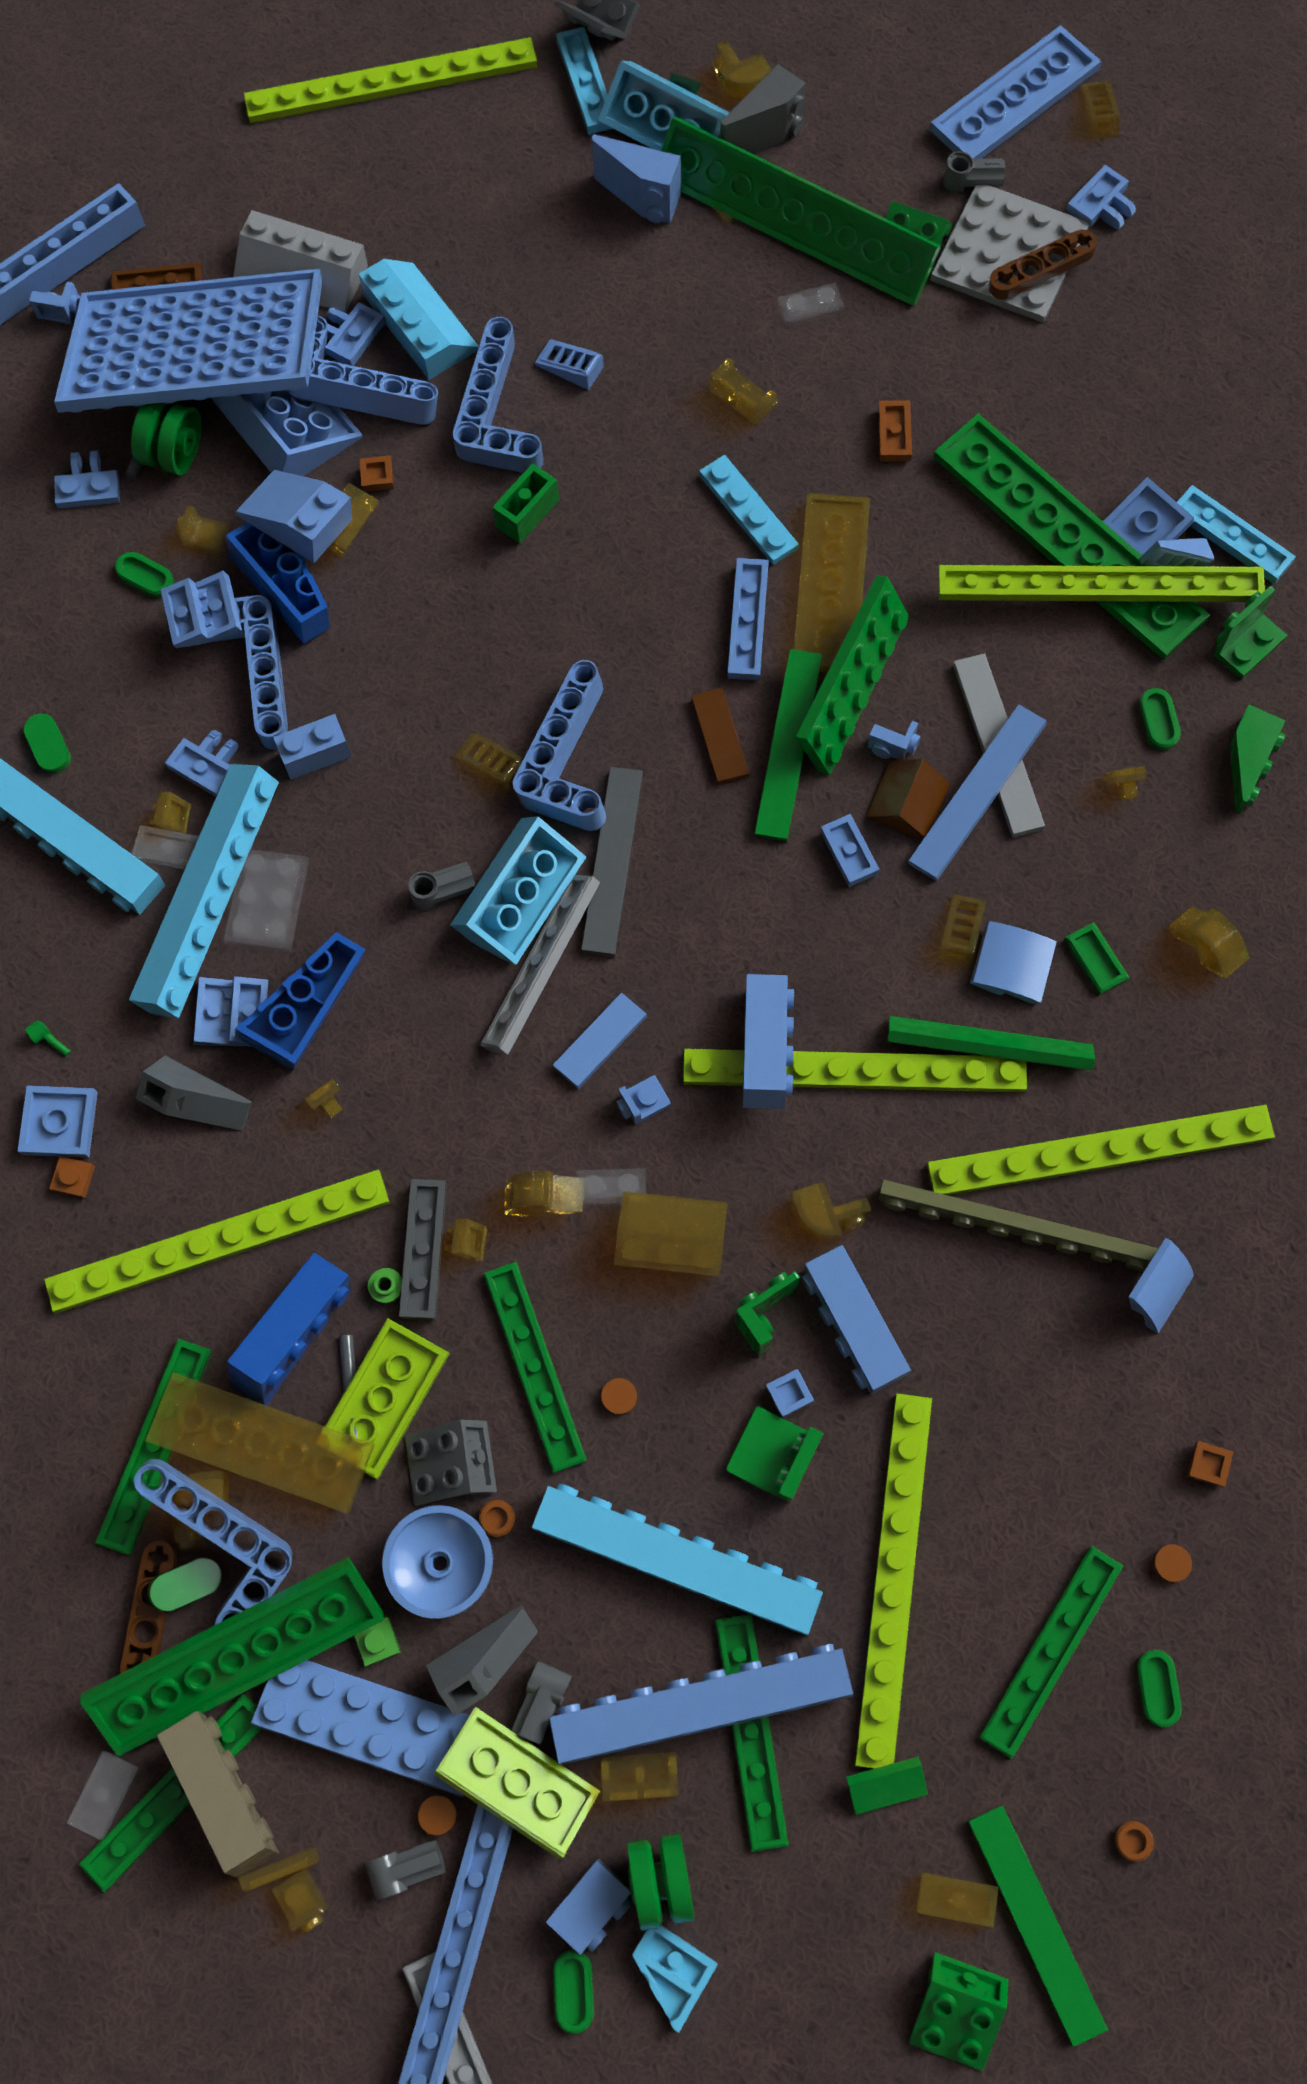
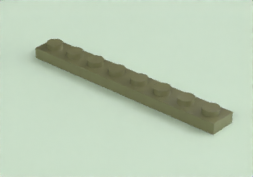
[878,1180,1159,1272]

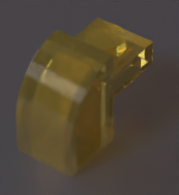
[713,40,772,102]
[1169,906,1250,979]
[504,1171,584,1217]
[790,1182,871,1242]
[165,1470,229,1551]

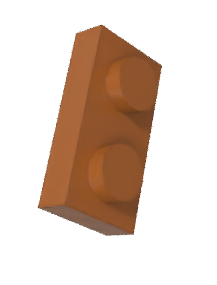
[878,400,912,462]

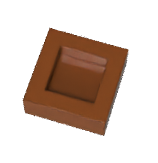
[359,455,394,493]
[49,1156,95,1199]
[1187,1441,1233,1488]

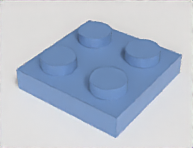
[1103,477,1194,555]
[18,1086,98,1158]

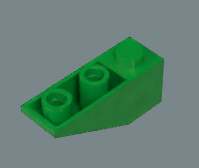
[1229,705,1286,814]

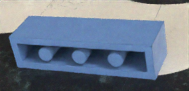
[743,974,794,1109]
[801,1245,911,1395]

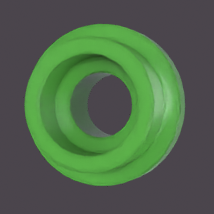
[368,1268,402,1304]

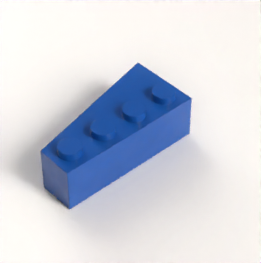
[226,522,330,644]
[235,932,366,1071]
[227,1252,350,1409]

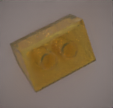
[614,1191,728,1277]

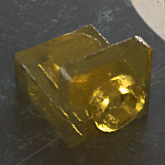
[176,506,230,556]
[272,1868,329,1934]

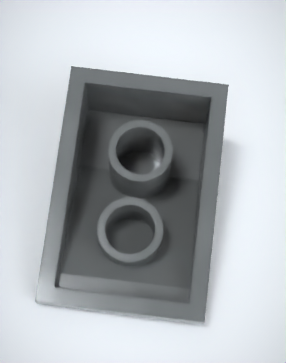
[720,64,806,154]

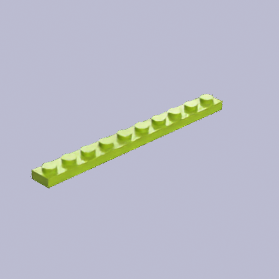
[244,37,537,123]
[938,565,1265,602]
[684,1049,1027,1092]
[927,1104,1275,1195]
[45,1169,390,1314]
[855,1393,932,1769]

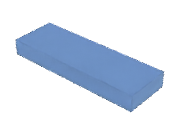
[553,993,647,1089]

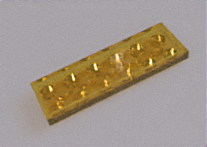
[794,493,870,672]
[146,1372,375,1514]

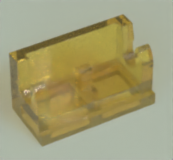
[710,358,779,426]
[326,483,379,558]
[601,1752,679,1802]

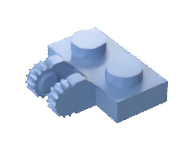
[1066,165,1136,230]
[325,302,386,366]
[55,451,120,508]
[165,730,238,797]

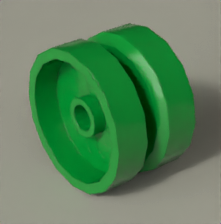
[131,402,202,476]
[628,1832,695,1931]

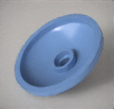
[382,1506,493,1619]

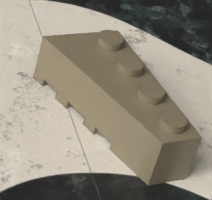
[157,1711,280,1878]

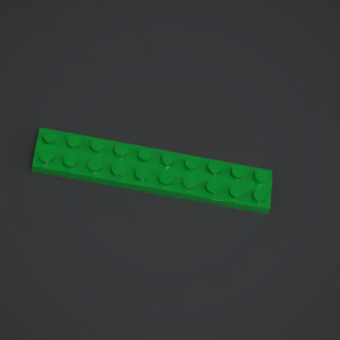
[661,117,941,306]
[933,414,1210,661]

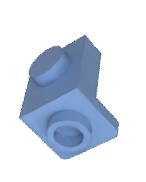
[867,721,921,760]

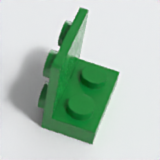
[885,201,952,280]
[1213,586,1288,680]
[735,1271,800,1358]
[727,1407,823,1503]
[909,1952,1009,2070]

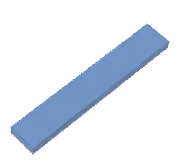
[909,704,1047,881]

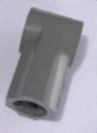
[942,151,1005,193]
[408,861,476,911]
[511,1661,573,1744]
[365,1840,446,1901]

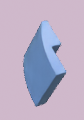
[161,571,242,648]
[970,921,1057,1005]
[193,976,268,1046]
[1129,1238,1194,1334]

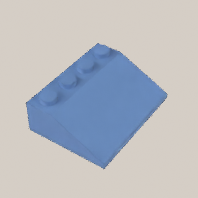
[211,390,363,476]

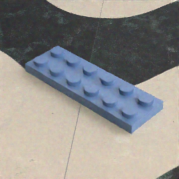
[930,25,1102,159]
[251,1660,469,1797]

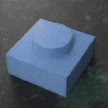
[766,1369,814,1418]

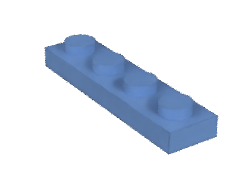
[728,558,769,681]

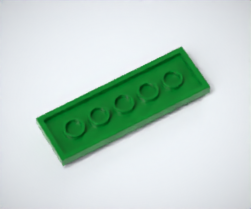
[796,575,909,775]

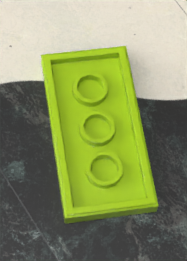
[315,1318,450,1479]
[434,1707,600,1860]

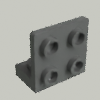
[556,0,640,41]
[405,1420,497,1506]

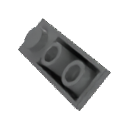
[136,1055,252,1131]
[426,1605,538,1716]

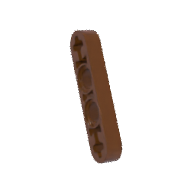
[988,229,1097,300]
[120,1540,178,1674]

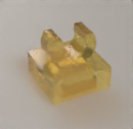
[1104,766,1147,800]
[149,791,191,835]
[304,1079,343,1118]
[444,1218,487,1261]

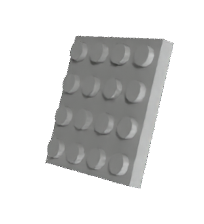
[931,185,1090,323]

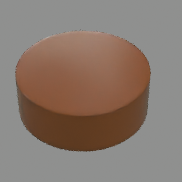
[601,1378,637,1415]
[479,1500,516,1538]
[1153,1544,1192,1583]
[418,1795,457,1835]
[1114,1821,1154,1862]

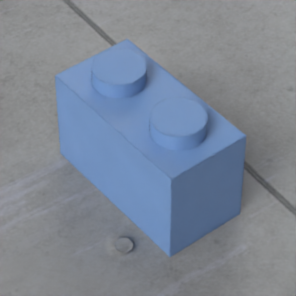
[273,714,352,780]
[546,1859,632,1955]

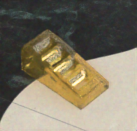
[1081,81,1121,139]
[455,732,523,792]
[938,894,986,968]

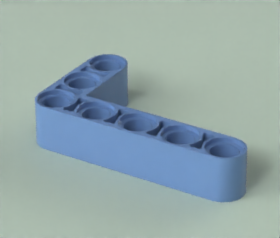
[286,316,438,425]
[453,317,543,473]
[213,595,288,750]
[513,660,606,831]
[134,1459,292,1625]

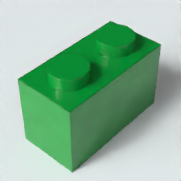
[492,463,559,544]

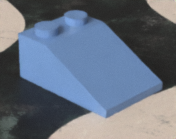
[592,134,681,224]
[236,470,352,563]

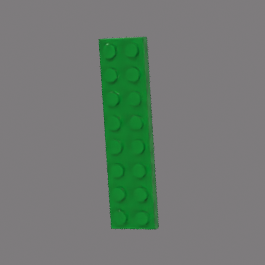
[80,1557,384,1757]

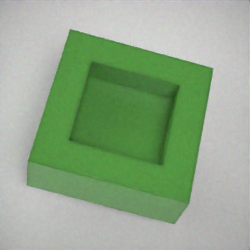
[355,1617,401,1667]

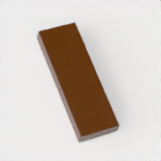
[110,263,203,290]
[691,688,749,786]

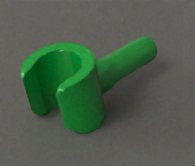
[25,1021,71,1057]

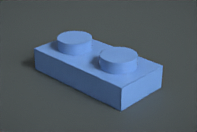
[820,814,880,887]

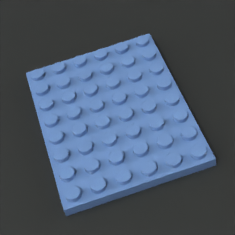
[54,269,322,413]

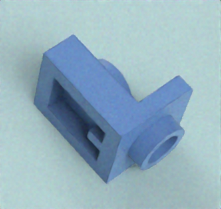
[29,282,81,324]
[616,1075,671,1125]

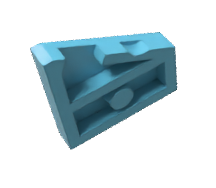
[632,1926,718,2033]

